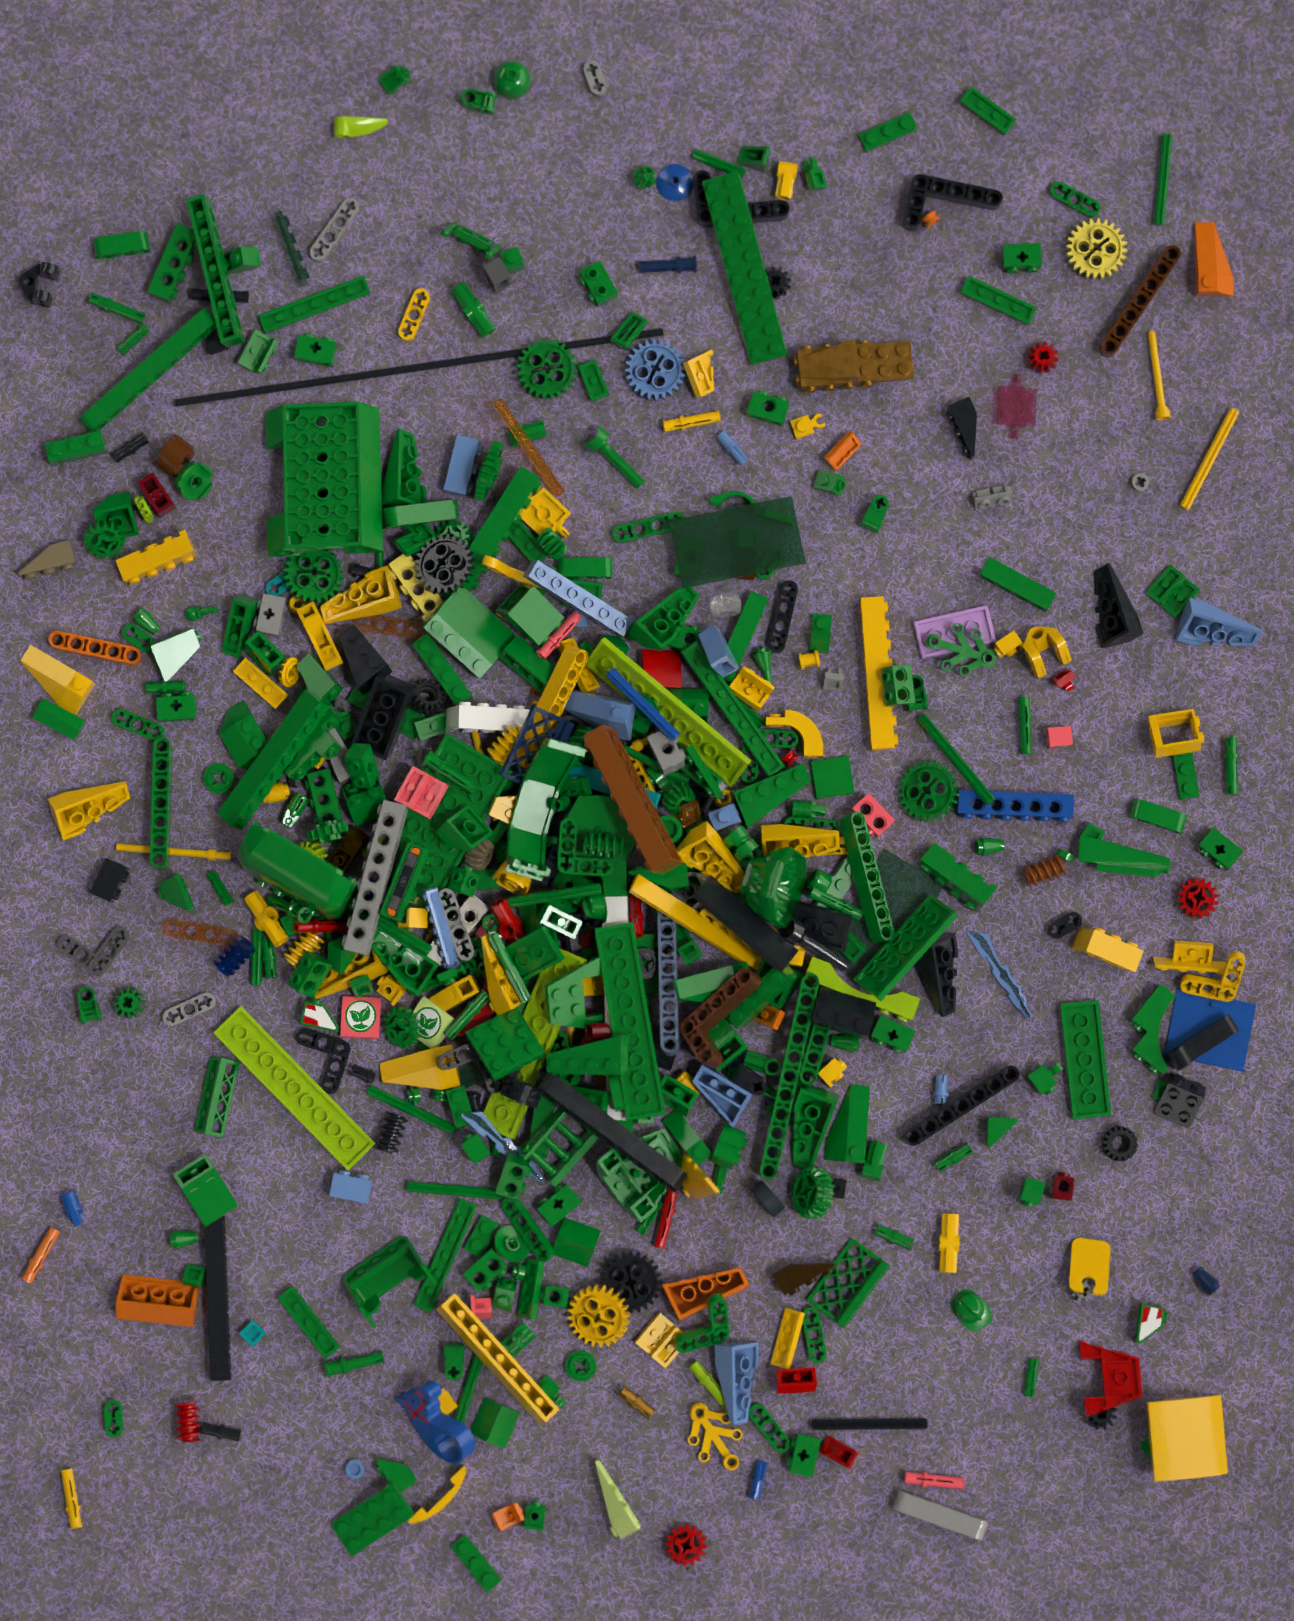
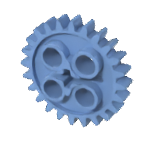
[625,339,686,401]

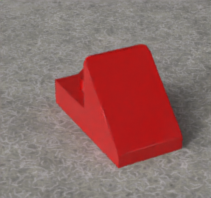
[819,1435,859,1470]

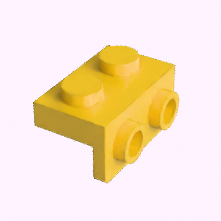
[729,666,775,712]

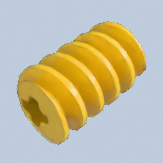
[487,724,529,765]
[283,933,325,968]

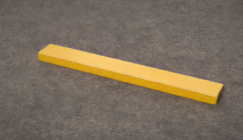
[628,874,763,972]

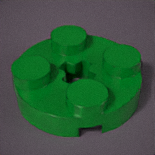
[174,461,213,500]

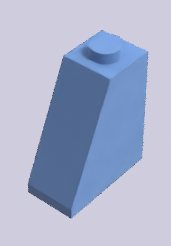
[698,625,739,678]

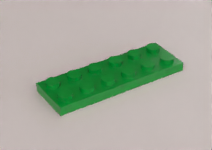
[1060,1000,1112,1120]

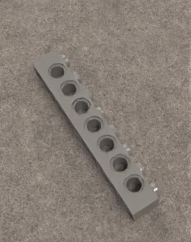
[342,800,408,957]

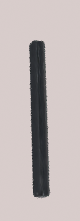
[812,1418,928,1430]

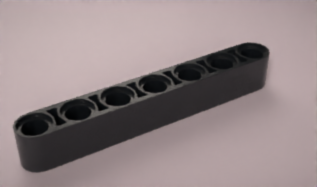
[904,1065,1019,1146]

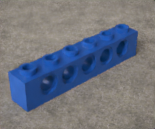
[957,790,1074,822]

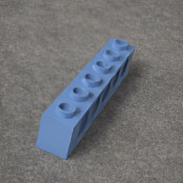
[523,560,633,637]

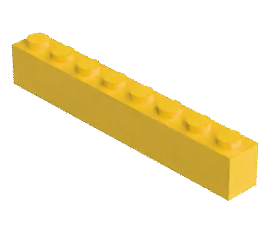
[860,596,898,751]
[435,1293,559,1425]

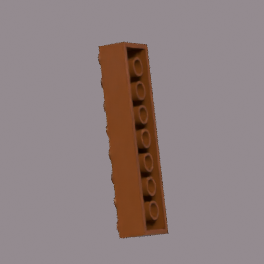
[584,725,683,874]

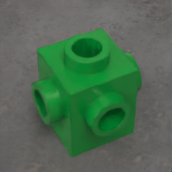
[447,866,481,897]

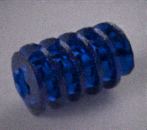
[213,936,256,977]

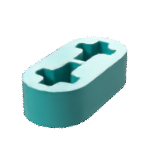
[266,573,298,597]

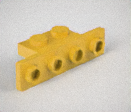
[1153,940,1226,975]

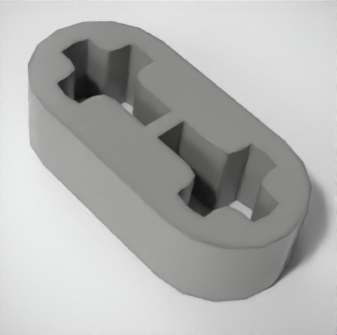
[584,61,607,97]

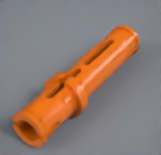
[21,1226,60,1284]

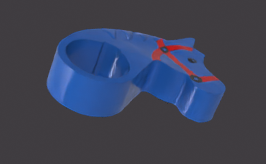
[394,1380,476,1464]

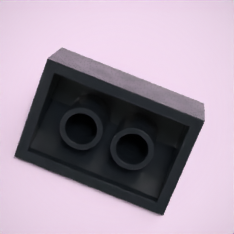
[810,987,876,1040]

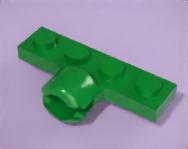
[806,855,855,911]

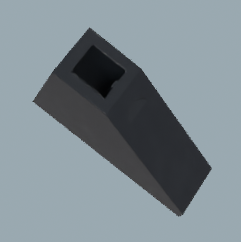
[946,396,977,460]

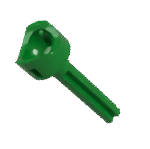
[582,425,645,489]

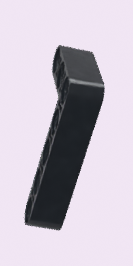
[694,170,790,228]
[903,174,1003,231]

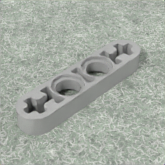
[310,198,360,262]
[439,889,474,961]

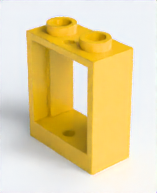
[1148,709,1204,758]

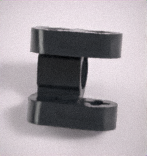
[19,262,60,308]
[501,1068,547,1108]

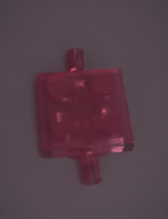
[996,374,1037,439]

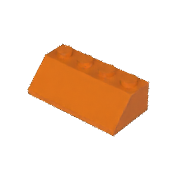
[116,1275,199,1327]

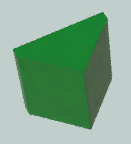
[553,1218,601,1267]
[470,1397,520,1448]

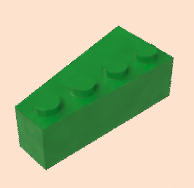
[733,763,811,829]
[917,842,998,912]
[547,1035,628,1075]

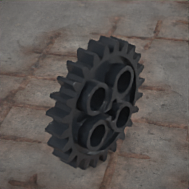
[414,534,476,596]
[600,1250,663,1314]

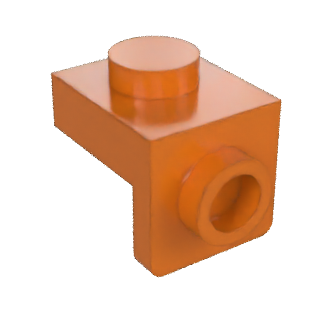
[490,1502,525,1532]

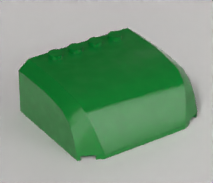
[238,821,359,921]

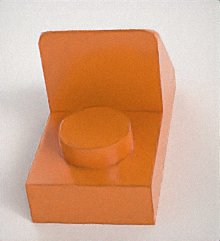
[753,1005,785,1030]

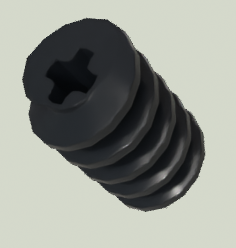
[374,1112,408,1154]

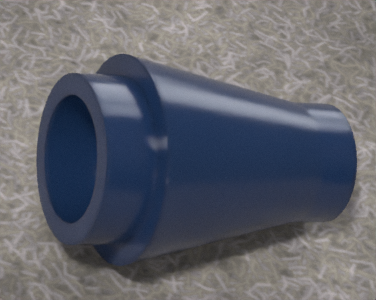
[1193,1267,1220,1296]

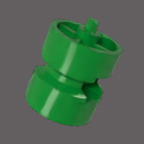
[723,825,759,862]

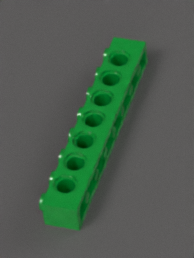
[186,194,245,348]

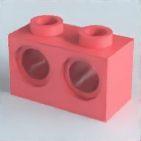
[851,793,895,838]

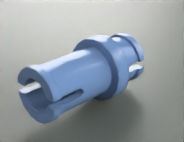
[933,1075,949,1105]

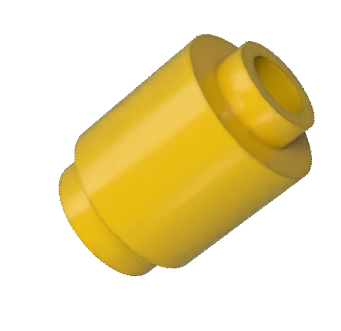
[263,781,290,804]

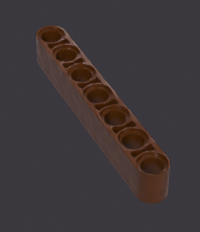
[1099,245,1181,358]

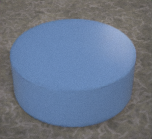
[345,1459,365,1479]

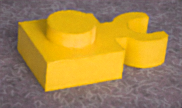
[790,413,826,440]

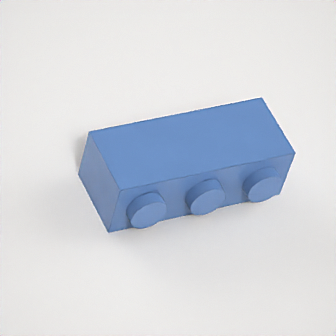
[443,435,482,498]

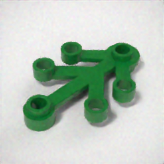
[925,623,997,677]

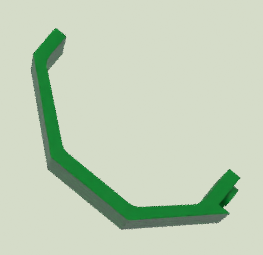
[505,737,586,881]

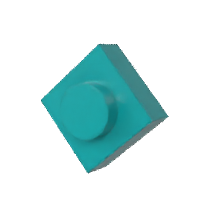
[239,1320,267,1347]

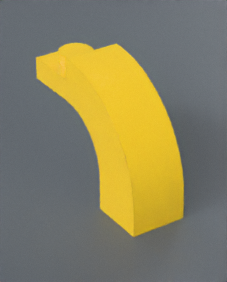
[296,602,343,671]
[765,710,823,758]

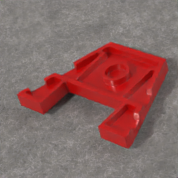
[1079,1341,1143,1417]

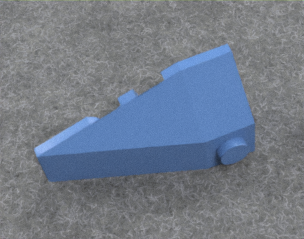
[715,1342,759,1425]

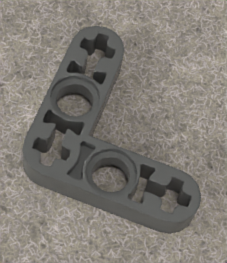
[58,927,130,976]

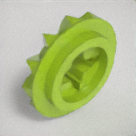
[134,494,154,523]

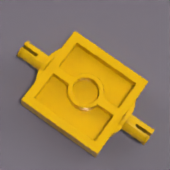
[520,487,571,539]

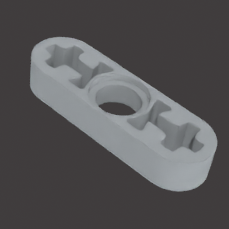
[163,993,216,1026]

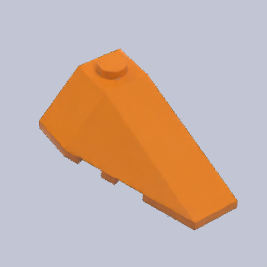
[1195,222,1234,297]

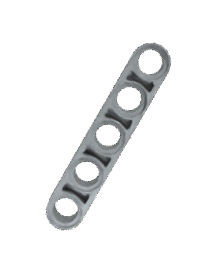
[892,1490,989,1541]

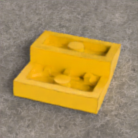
[634,1312,684,1369]

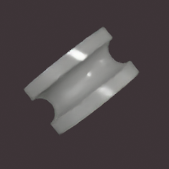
[1131,474,1149,492]

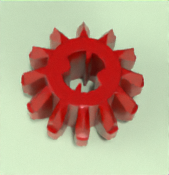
[1027,341,1059,374]

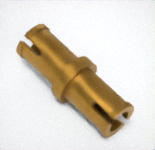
[617,1386,656,1419]

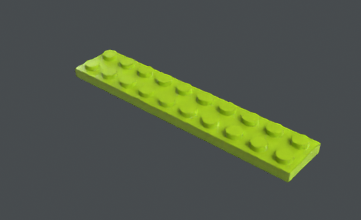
[585,637,751,787]
[479,947,587,1139]
[214,1006,376,1171]

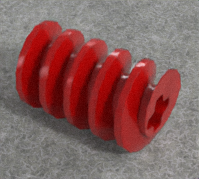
[175,1401,201,1442]

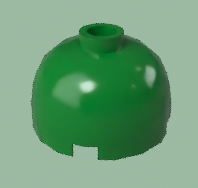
[493,61,531,100]

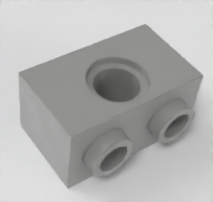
[647,731,686,776]

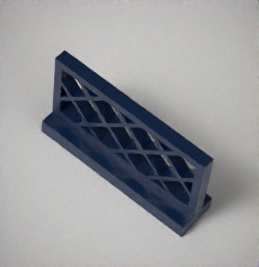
[499,705,575,784]

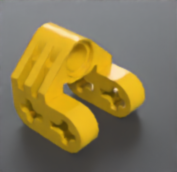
[1023,626,1072,679]

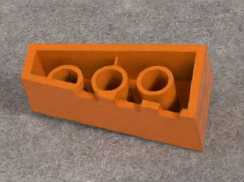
[663,1268,750,1322]

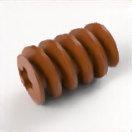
[1024,854,1067,889]

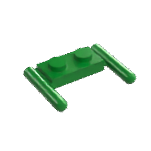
[441,222,502,259]

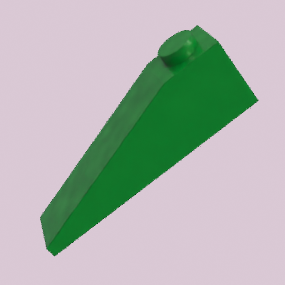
[371,924,439,996]

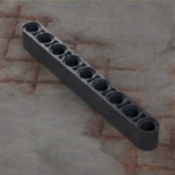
[537,1073,687,1192]
[204,1216,232,1382]

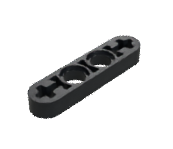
[768,580,798,654]

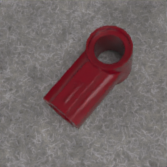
[579,1023,610,1046]

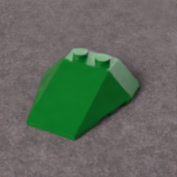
[596,1128,683,1223]

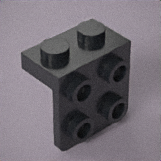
[1154,1072,1206,1128]

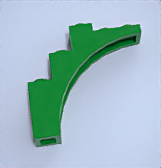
[285,653,343,781]

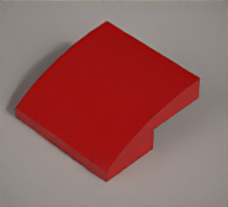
[641,650,682,688]

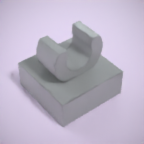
[823,668,845,692]

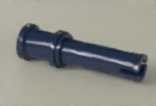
[640,255,697,274]

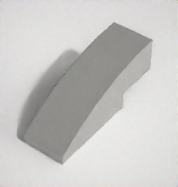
[329,728,351,785]

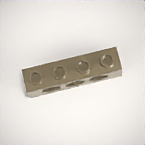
[421,895,489,967]

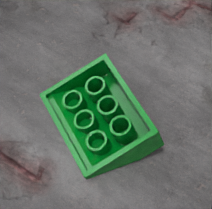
[421,586,516,679]

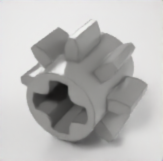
[1071,1279,1094,1302]

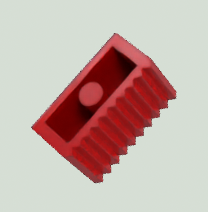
[775,1367,817,1394]

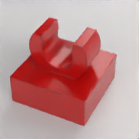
[1051,668,1076,692]

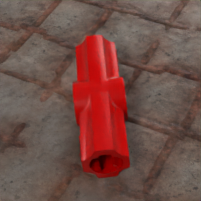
[490,898,525,945]

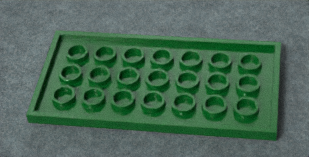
[375,733,513,898]

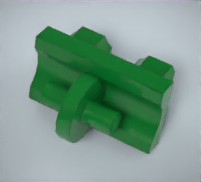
[500,1322,537,1358]

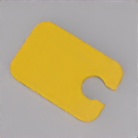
[1069,1238,1111,1296]

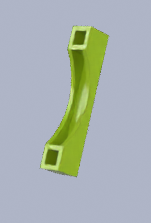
[805,956,920,1023]

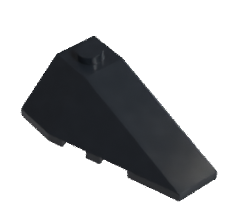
[1094,563,1144,648]
[917,933,958,1017]

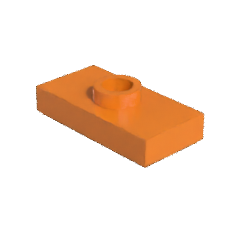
[824,431,862,471]

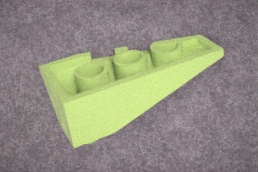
[595,1459,641,1539]

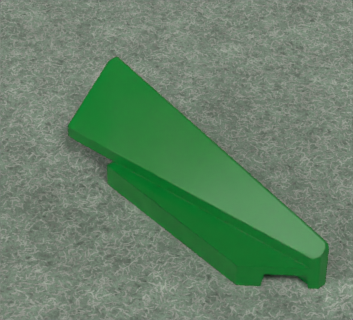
[1077,835,1170,877]

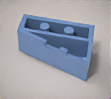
[692,1064,752,1128]

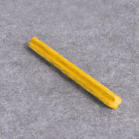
[1180,408,1239,510]

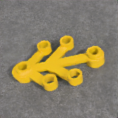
[688,1403,743,1470]

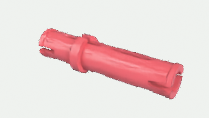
[536,611,582,660]
[904,1472,964,1490]

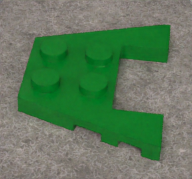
[545,957,605,1029]

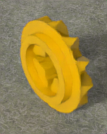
[279,657,300,688]

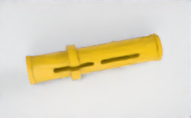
[662,410,721,432]
[60,1468,83,1529]

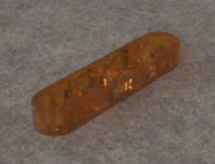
[355,615,429,640]
[164,919,239,947]

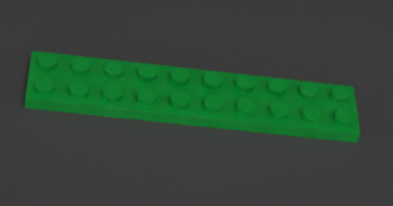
[702,171,788,365]
[595,922,666,1121]

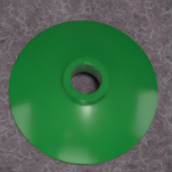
[494,1225,530,1263]

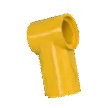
[775,161,798,200]

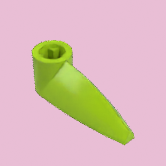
[334,116,388,139]

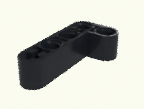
[1166,1014,1239,1071]

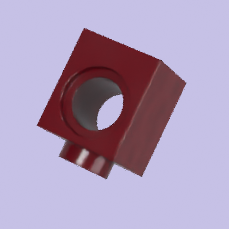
[1051,1172,1074,1201]

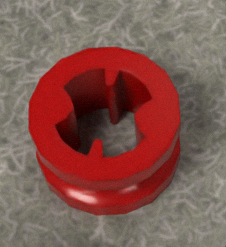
[781,749,799,768]

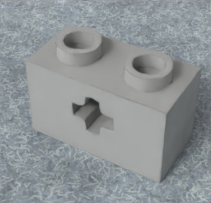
[254,594,287,637]

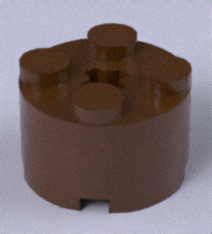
[153,433,195,478]

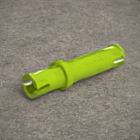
[688,1360,728,1413]

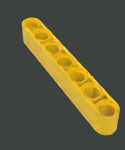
[513,645,588,769]

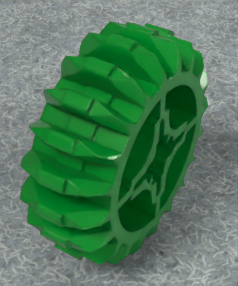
[791,1166,835,1220]

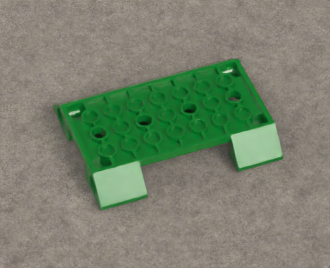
[265,402,383,557]

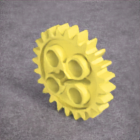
[1066,218,1128,280]

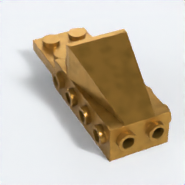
[794,339,914,393]

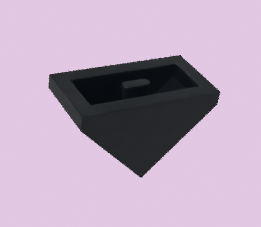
[689,786,714,816]

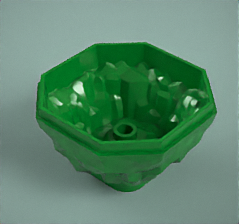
[741,847,807,928]

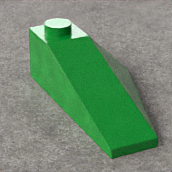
[382,429,426,507]
[630,583,700,651]
[673,961,749,1005]
[825,1085,870,1164]
[793,1087,839,1168]

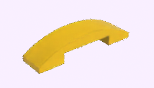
[408,1465,467,1524]

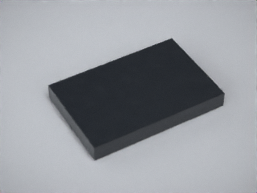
[793,901,852,952]

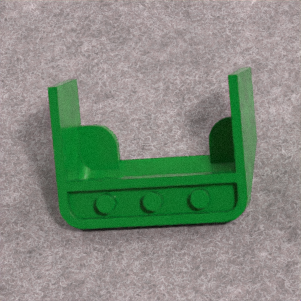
[343,1236,438,1328]

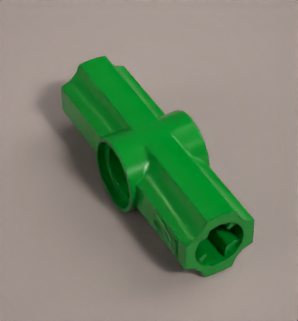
[451,282,496,338]

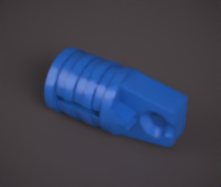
[59,1190,84,1227]

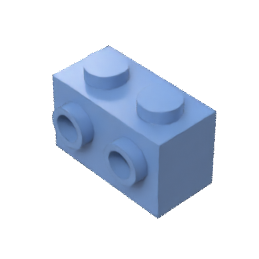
[329,1170,373,1204]

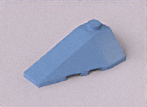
[1176,598,1262,646]
[564,690,636,741]

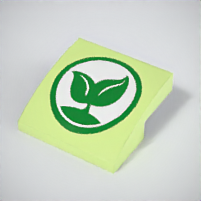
[412,996,455,1049]

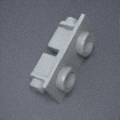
[972,485,1013,510]

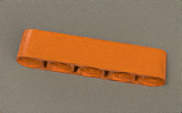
[49,631,143,666]

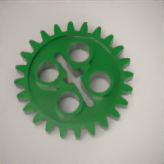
[517,338,578,400]
[474,440,504,502]
[282,549,345,605]
[897,760,960,822]

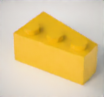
[1071,927,1143,972]

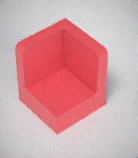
[1046,726,1073,749]
[471,1295,493,1320]

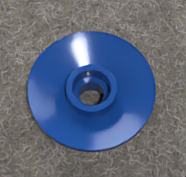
[656,164,694,201]

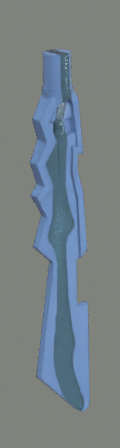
[967,930,1032,1019]
[461,1112,545,1183]

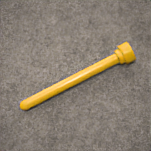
[1148,331,1171,421]

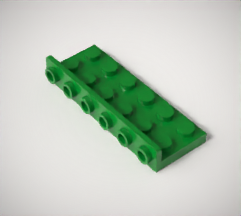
[853,894,959,1001]

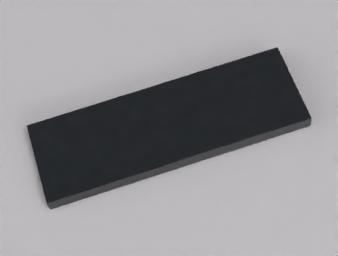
[692,875,799,973]

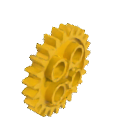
[567,1284,630,1348]

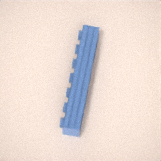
[422,887,460,971]

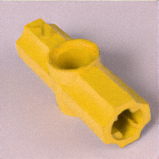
[244,890,289,947]
[939,1213,960,1273]

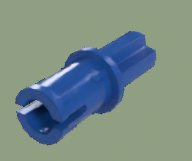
[748,1460,767,1500]

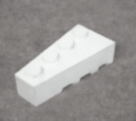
[446,702,530,734]

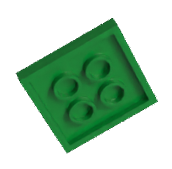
[466,1007,545,1081]

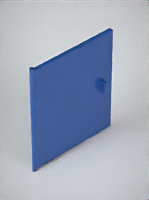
[1162,988,1256,1072]

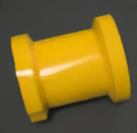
[798,650,820,670]

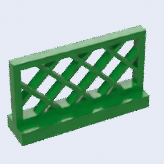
[807,1238,891,1329]

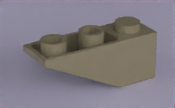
[18,540,77,580]

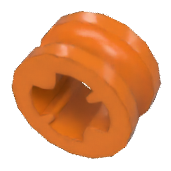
[921,210,940,228]

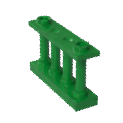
[518,1108,599,1187]

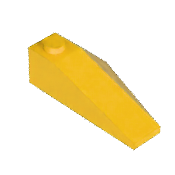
[320,565,402,624]
[20,645,95,715]
[48,781,130,841]
[676,821,745,893]
[761,824,840,858]
[314,934,389,999]
[379,1045,461,1091]
[681,1153,720,1200]

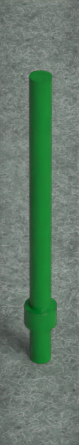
[586,726,690,785]

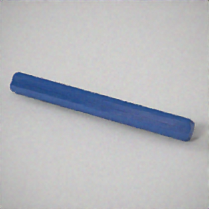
[606,668,680,741]

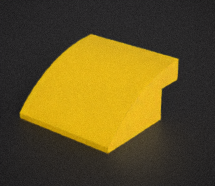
[1146,1395,1228,1482]

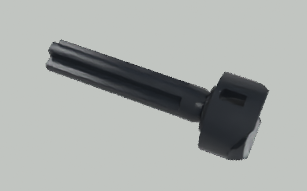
[781,917,849,972]

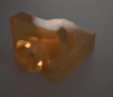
[676,800,701,828]

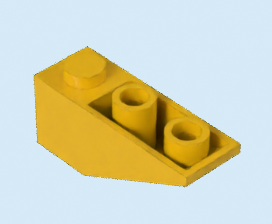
[429,975,481,1012]

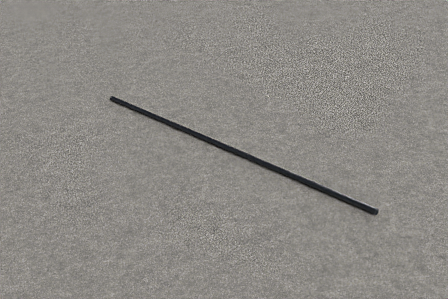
[175,328,664,407]

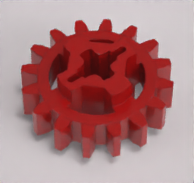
[1177,877,1219,919]
[665,1523,707,1567]

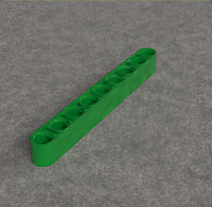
[80,308,217,433]

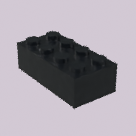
[351,672,417,761]

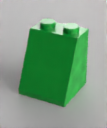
[496,583,564,645]

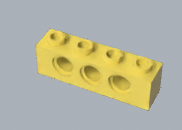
[388,554,443,622]

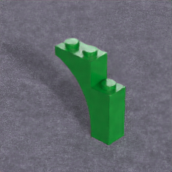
[1130,984,1176,1075]

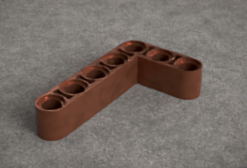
[680,968,761,1068]

